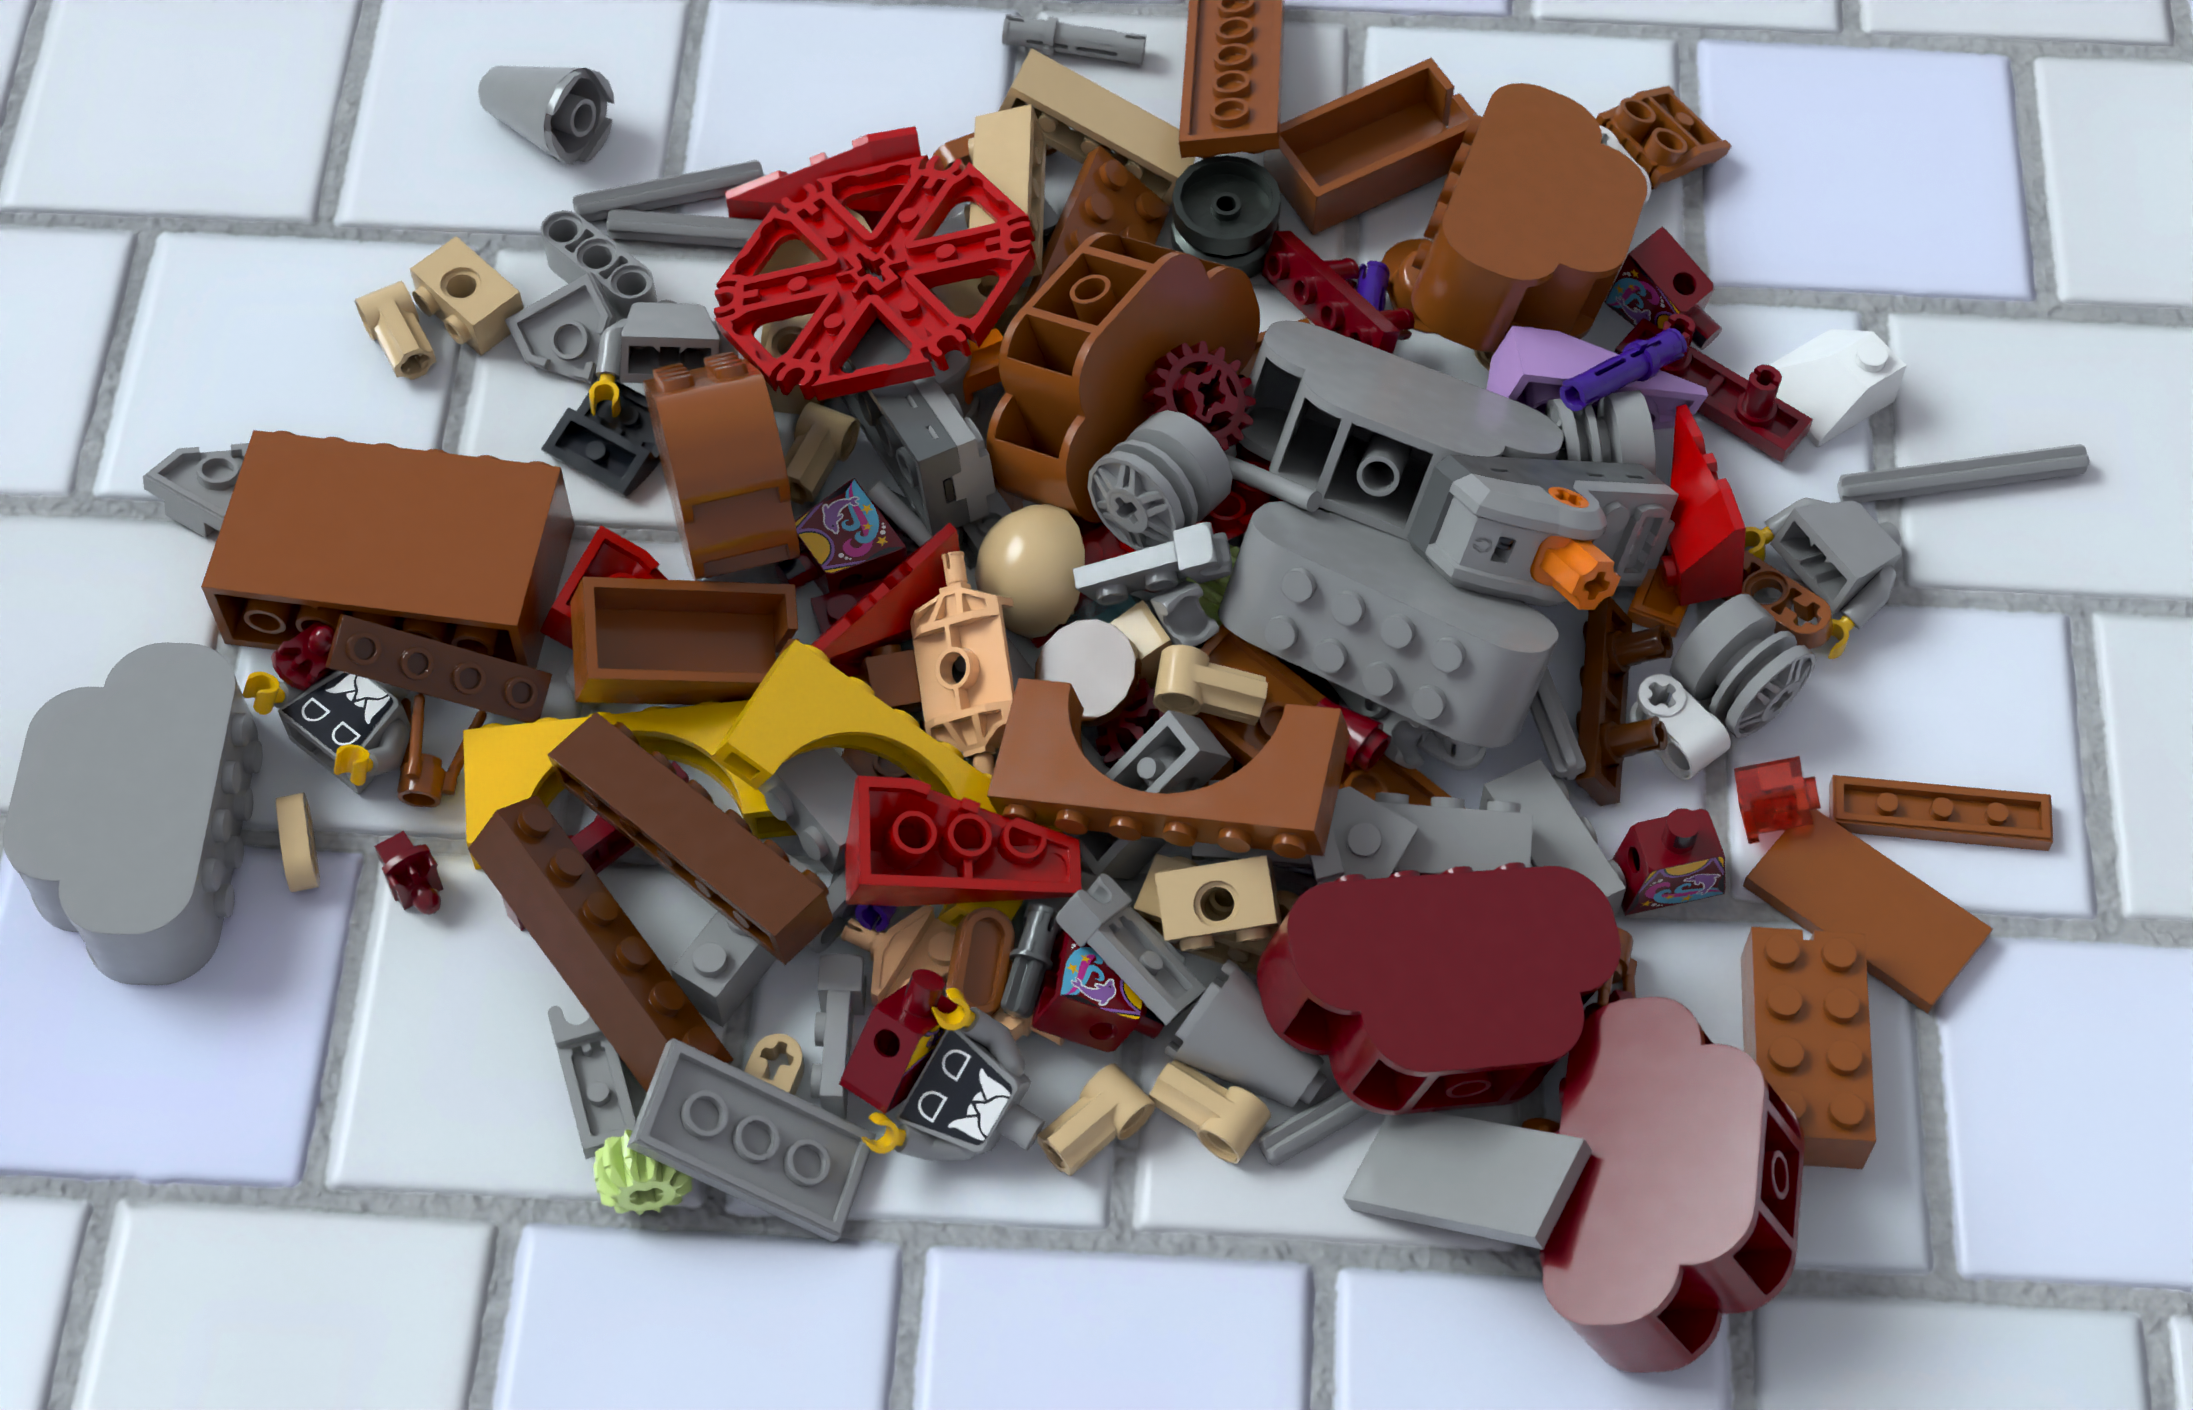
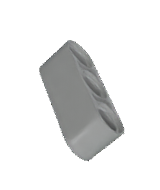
[540,210,658,321]

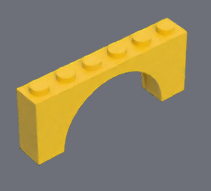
[711,639,1063,928]
[463,700,797,870]

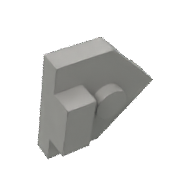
[505,272,617,385]
[143,443,249,537]
[1309,786,1419,885]

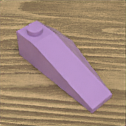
[1487,326,1708,430]

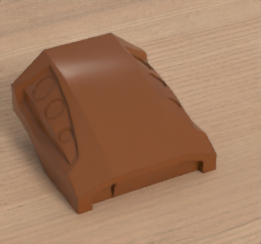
[1596,86,1732,190]

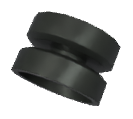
[1171,155,1281,279]

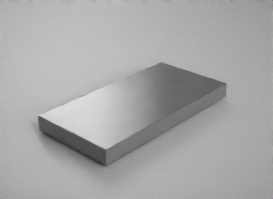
[627,1038,876,1242]
[1343,1111,1592,1249]

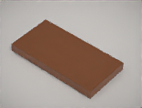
[1743,804,1993,1014]

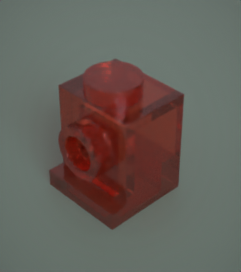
[1734,756,1821,844]

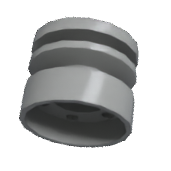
[1545,390,1656,475]
[1088,410,1232,551]
[1669,594,1816,738]

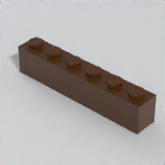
[547,712,834,965]
[468,795,734,1093]

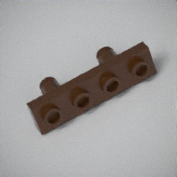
[1575,597,1673,806]
[325,614,553,723]

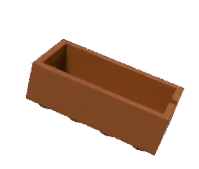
[1263,58,1477,235]
[570,577,799,705]
[1741,927,1876,1169]

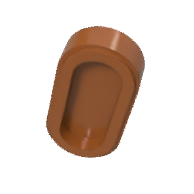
[946,907,1015,1016]

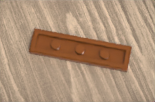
[1829,775,2053,851]

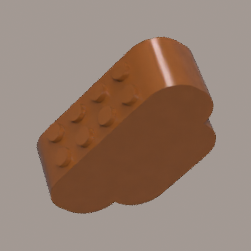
[1411,83,1647,352]
[986,232,1260,523]
[643,352,800,581]

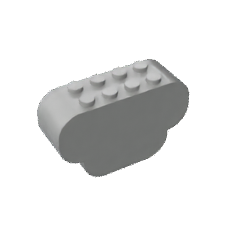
[1239,321,1564,541]
[1218,501,1559,748]
[3,643,263,985]

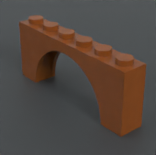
[987,678,1350,859]

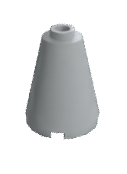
[478,66,614,164]
[1164,959,1327,1108]

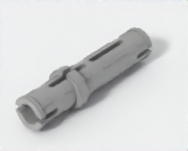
[1002,14,1146,65]

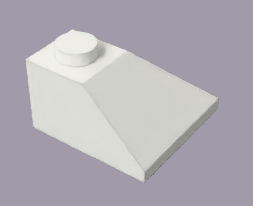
[1770,329,1907,448]

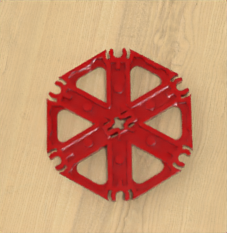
[714,155,1036,401]

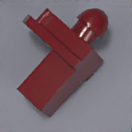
[271,621,335,691]
[374,830,443,915]

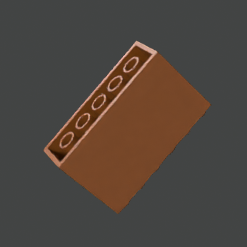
[201,430,575,669]

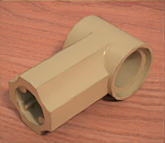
[355,281,436,380]
[784,402,860,505]
[1153,645,1268,726]
[1149,1060,1271,1164]
[1037,1064,1156,1176]

